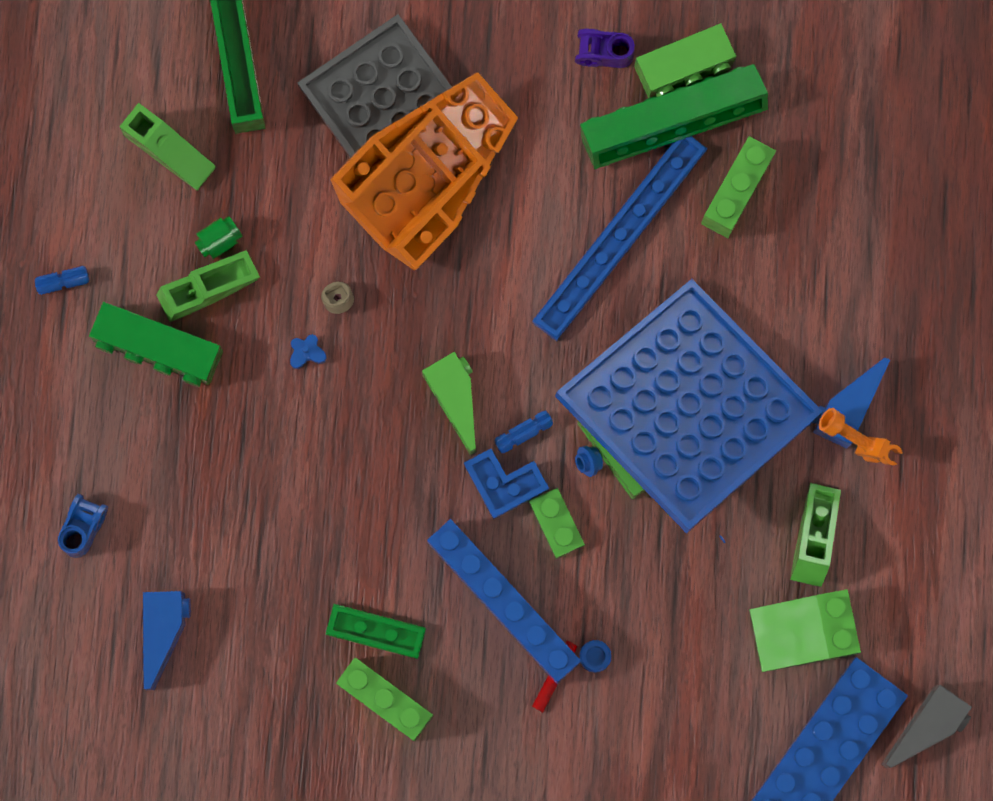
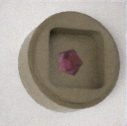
[321,282,354,314]

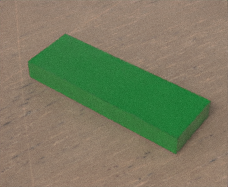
[325,604,426,659]

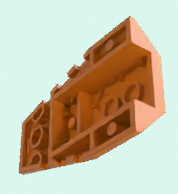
[330,72,518,270]

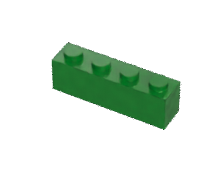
[89,302,223,387]

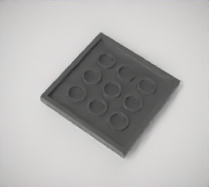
[297,14,452,158]

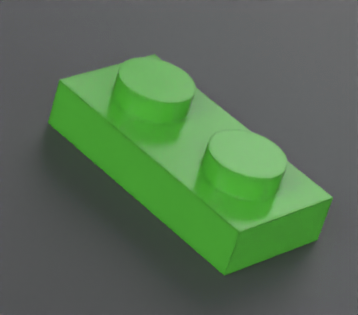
[529,488,585,559]

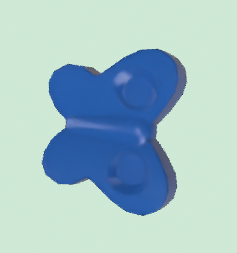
[290,334,327,369]

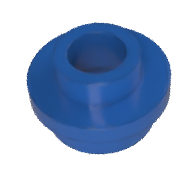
[575,446,603,477]

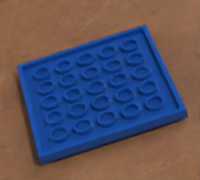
[555,279,823,534]

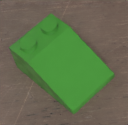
[749,589,861,672]

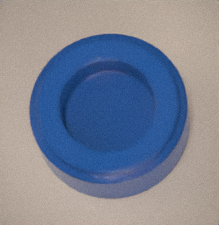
[579,640,611,673]

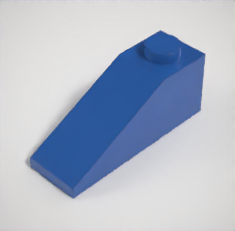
[813,357,890,449]
[143,591,191,691]

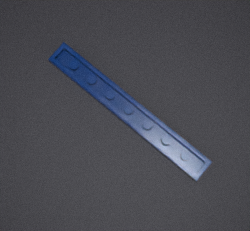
[532,136,708,342]

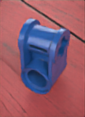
[58,494,108,558]

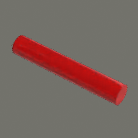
[532,641,578,713]

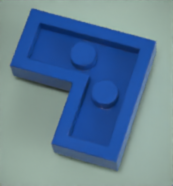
[464,448,549,520]

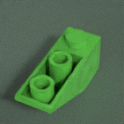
[119,103,216,191]

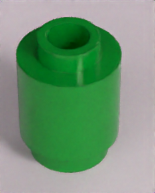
[194,216,243,260]

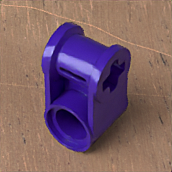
[575,29,635,68]

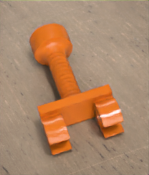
[819,408,903,465]

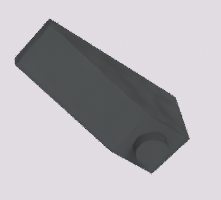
[881,685,972,768]

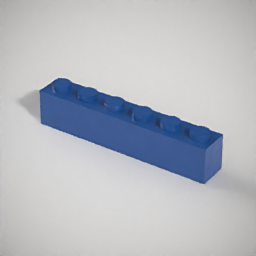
[427,519,581,684]

